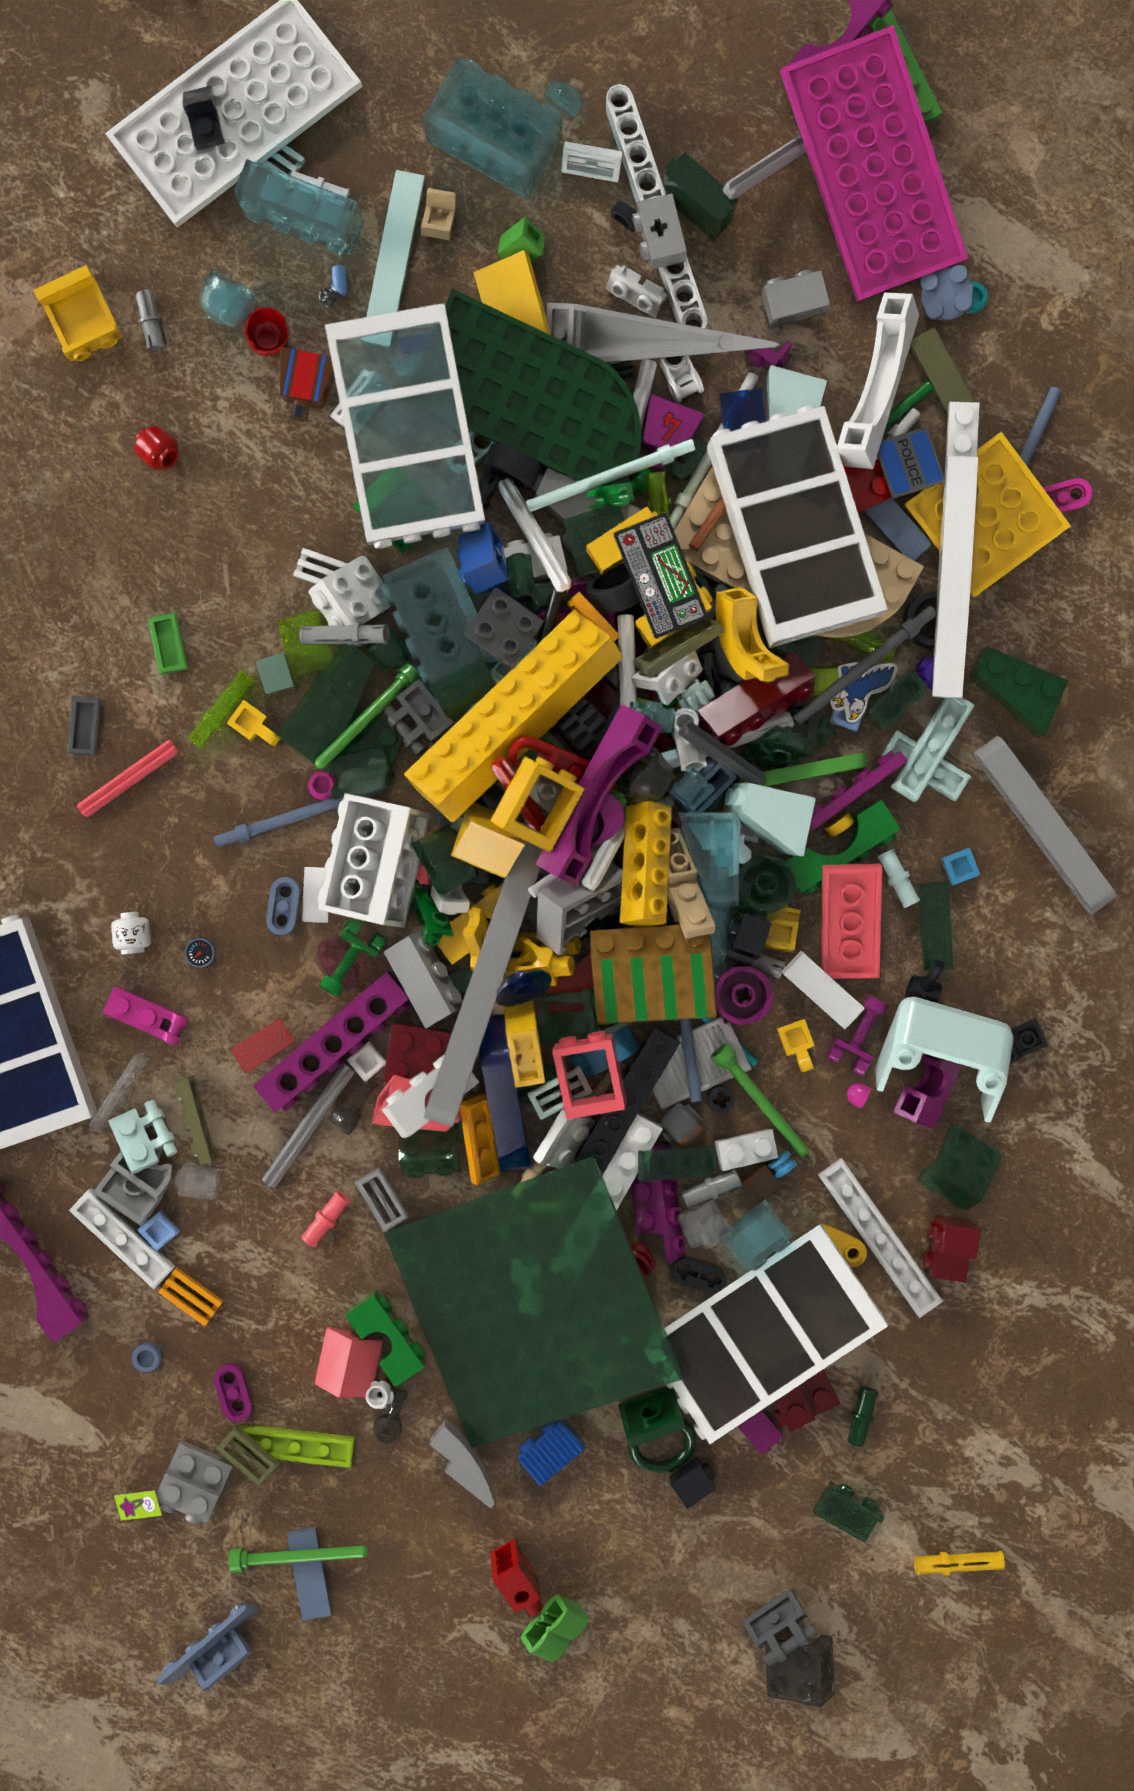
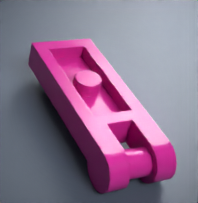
[102,986,189,1046]

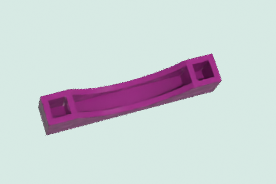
[536,704,663,886]
[0,1186,89,1343]

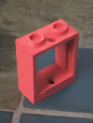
[552,1031,627,1120]

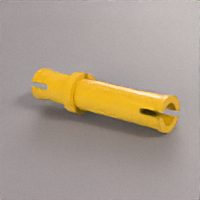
[914,1551,1005,1576]

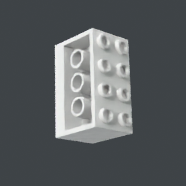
[318,793,431,928]

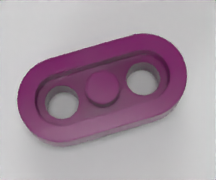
[214,1362,253,1422]

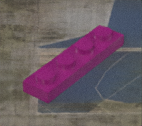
[810,750,908,831]

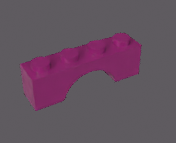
[787,0,893,66]

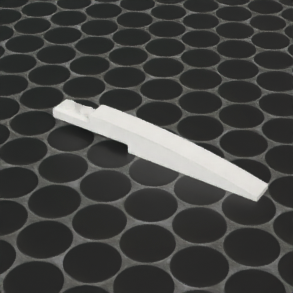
[932,402,979,698]

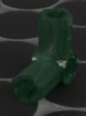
[506,553,569,614]

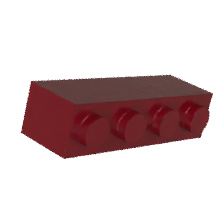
[698,651,816,746]

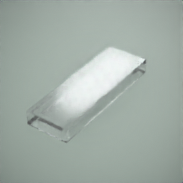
[89,1051,152,1133]

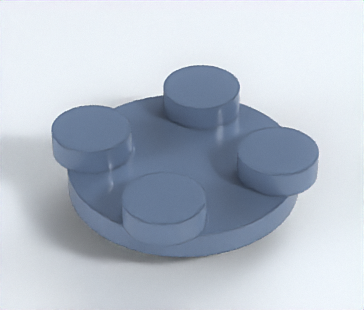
[920,265,973,321]

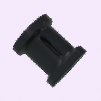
[707,1084,735,1113]

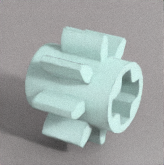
[677,678,715,715]

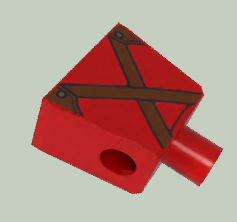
[490,1539,543,1616]

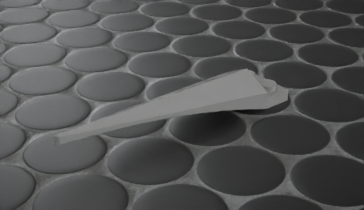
[546,302,780,363]

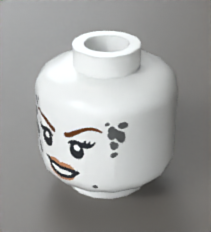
[111,912,151,954]

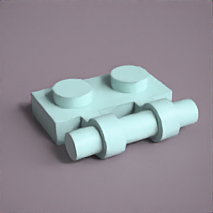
[108,1100,178,1175]

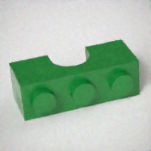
[345,1289,427,1388]

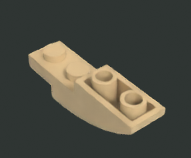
[667,828,715,939]

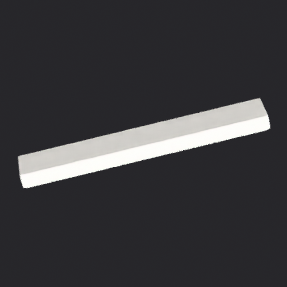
[817,1158,943,1318]

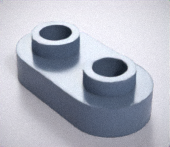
[266,877,301,935]

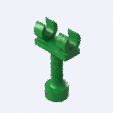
[586,468,655,510]
[319,917,387,998]

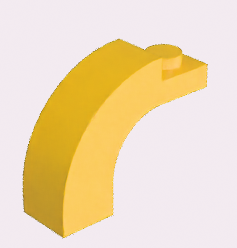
[715,587,789,682]

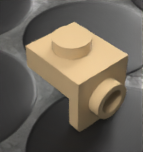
[421,188,456,240]

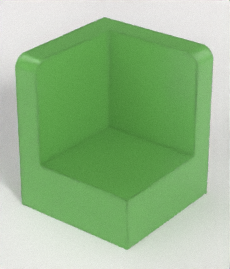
[498,217,545,263]

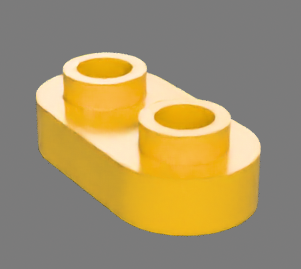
[810,1224,867,1268]

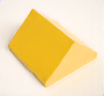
[451,802,525,878]

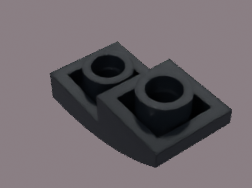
[1010,1017,1049,1064]

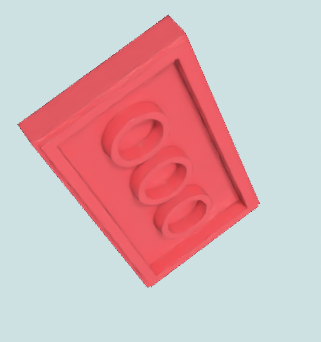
[820,863,883,979]

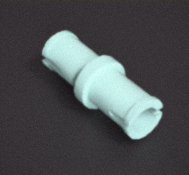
[877,848,920,908]

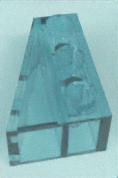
[677,812,739,907]

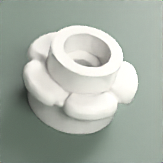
[366,1380,394,1409]

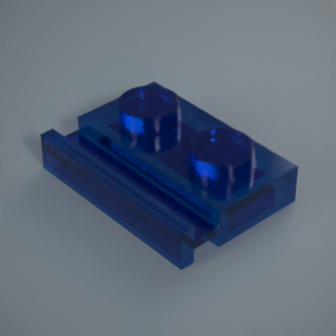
[718,388,770,454]

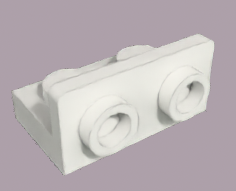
[632,651,702,705]

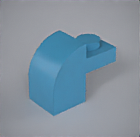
[568,1025,640,1077]

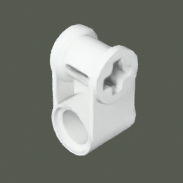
[659,355,704,404]

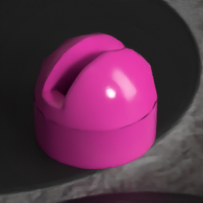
[847,1083,871,1109]

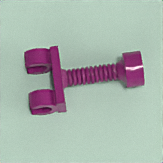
[826,995,889,1077]

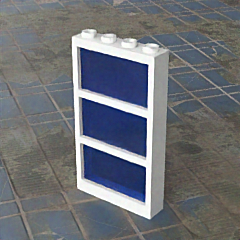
[0,914,98,1149]

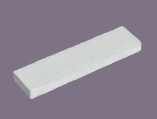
[69,1188,176,1289]

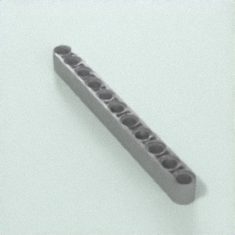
[424,820,543,1127]

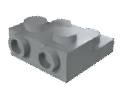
[156,1440,233,1525]

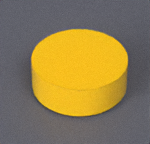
[824,811,854,837]

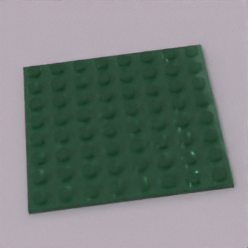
[384,1156,684,1448]

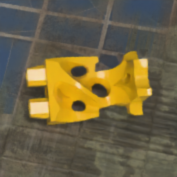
[462,907,581,986]

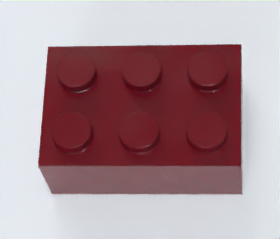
[383,1021,478,1096]

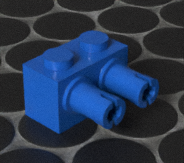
[456,522,510,597]

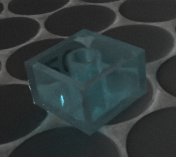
[720,1199,793,1273]

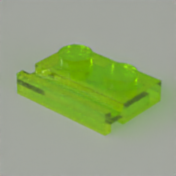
[277,609,335,678]

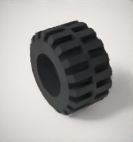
[553,696,610,761]

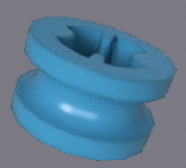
[768,1151,797,1178]

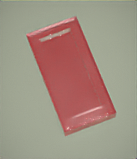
[230,1018,296,1074]

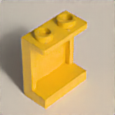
[33,265,123,362]

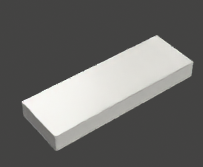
[781,951,865,1029]

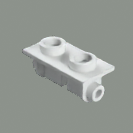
[605,265,668,318]

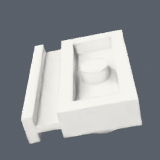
[533,1109,596,1170]

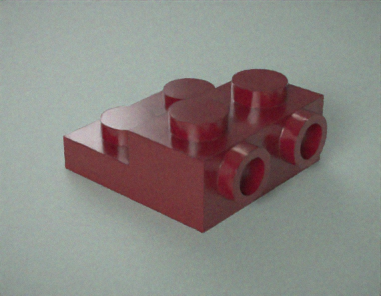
[762,1352,840,1432]

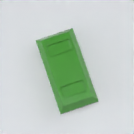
[147,612,188,675]

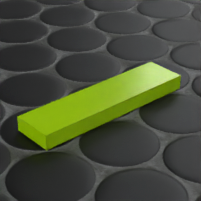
[236,1424,355,1468]

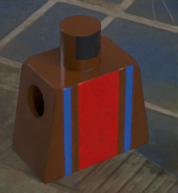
[280,347,335,422]

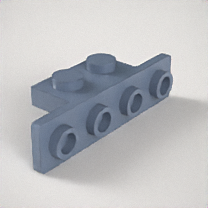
[156,1603,259,1691]

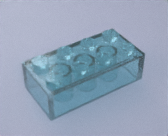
[234,159,364,255]

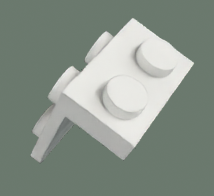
[308,556,395,626]

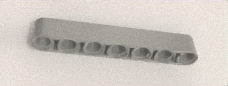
[973,736,1117,915]

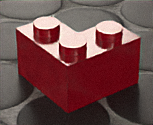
[923,1215,981,1283]

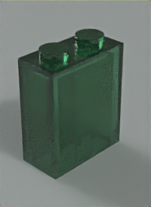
[662,152,738,241]

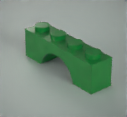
[780,800,900,894]

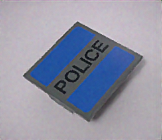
[877,427,945,499]

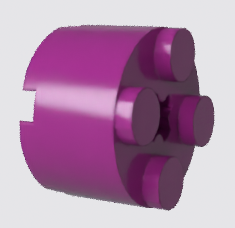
[714,965,773,1025]

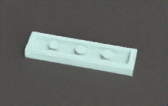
[890,697,975,803]

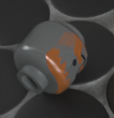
[661,1103,704,1146]

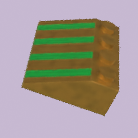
[590,925,716,1025]

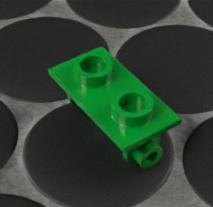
[413,887,454,946]

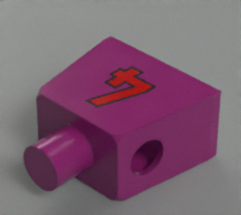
[642,395,704,472]

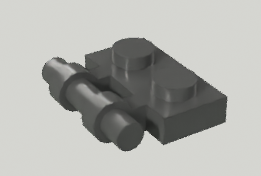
[382,679,455,756]
[742,1588,818,1667]

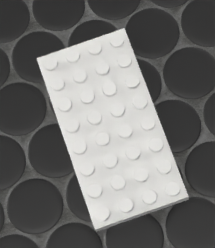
[105,0,363,228]

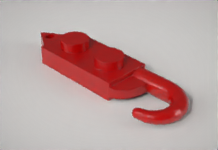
[508,736,617,791]

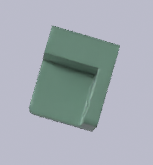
[256,653,298,694]

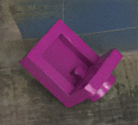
[744,335,792,371]

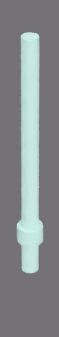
[525,439,695,512]

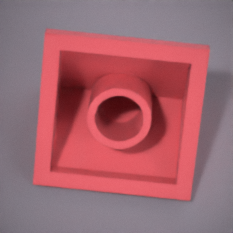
[315,1326,384,1398]

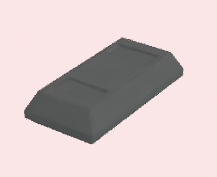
[67,696,101,756]

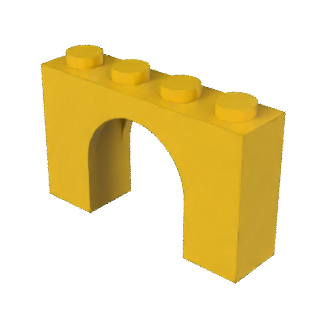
[586,507,713,649]

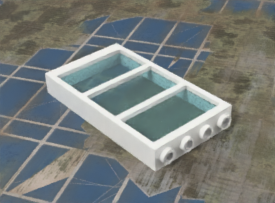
[325,303,485,549]

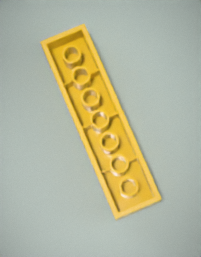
[404,609,623,823]

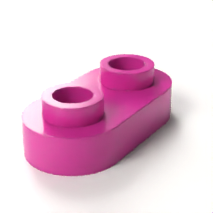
[1043,478,1092,513]

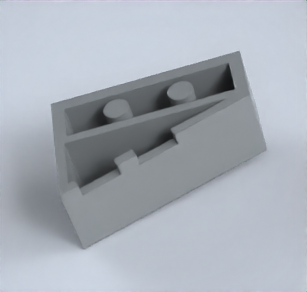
[536,862,623,955]

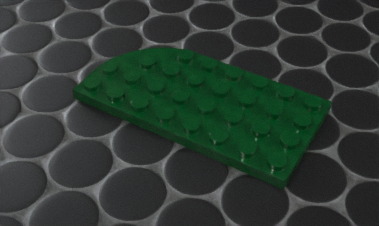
[404,288,641,489]

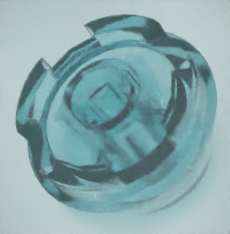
[199,269,257,328]

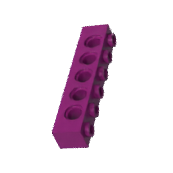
[253,971,410,1113]

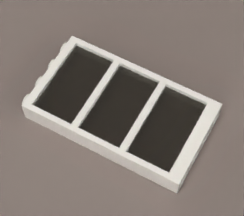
[707,405,888,648]
[645,1224,888,1444]

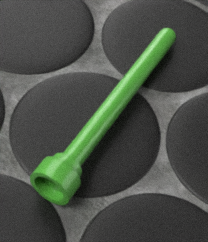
[315,662,422,769]
[710,1043,809,1157]
[228,1545,368,1573]

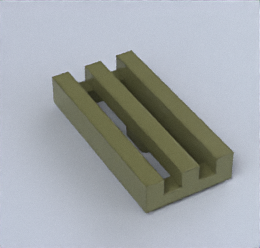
[216,1425,280,1487]

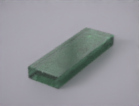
[917,882,954,971]
[638,1145,717,1181]

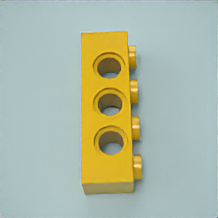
[620,801,672,927]

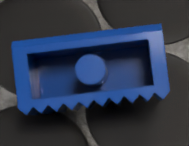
[517,1416,585,1486]

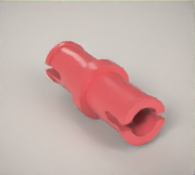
[301,1190,351,1248]

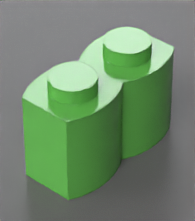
[521,1594,589,1662]

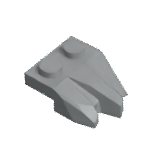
[93,1149,172,1227]

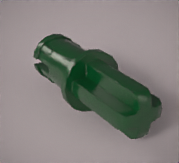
[847,1386,879,1447]

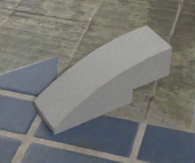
[429,1419,496,1508]

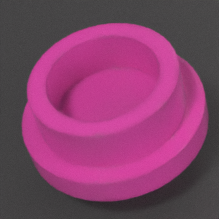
[308,771,338,800]

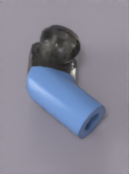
[318,265,348,307]

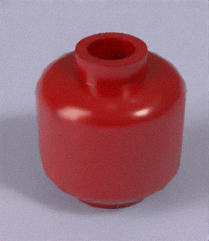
[134,426,179,470]

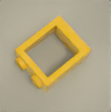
[490,757,585,852]
[503,998,545,1088]

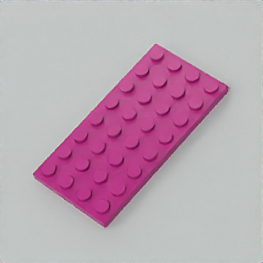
[780,25,968,302]

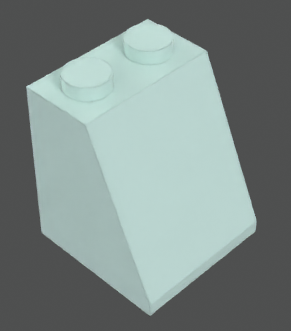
[725,783,816,856]

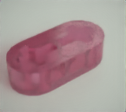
[317,938,359,990]

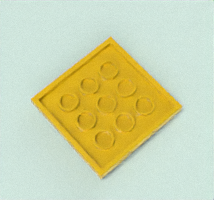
[904,432,1071,598]

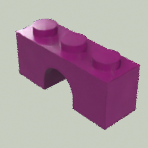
[893,1053,962,1130]

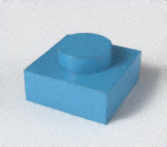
[940,848,980,885]

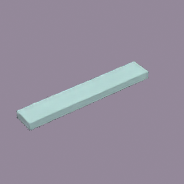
[362,170,425,350]

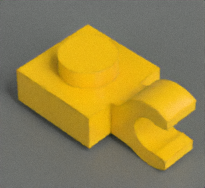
[227,700,282,747]
[776,1019,815,1072]

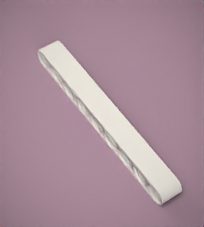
[606,84,707,328]

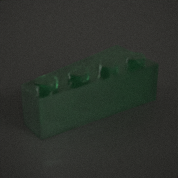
[274,644,376,774]

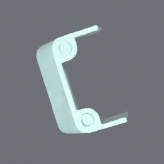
[875,997,1013,1123]

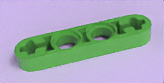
[761,752,868,787]

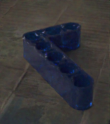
[479,1014,531,1172]

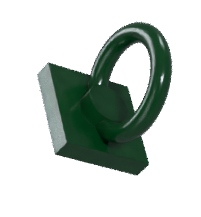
[618,1387,696,1474]

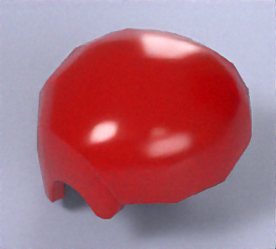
[245,307,289,357]

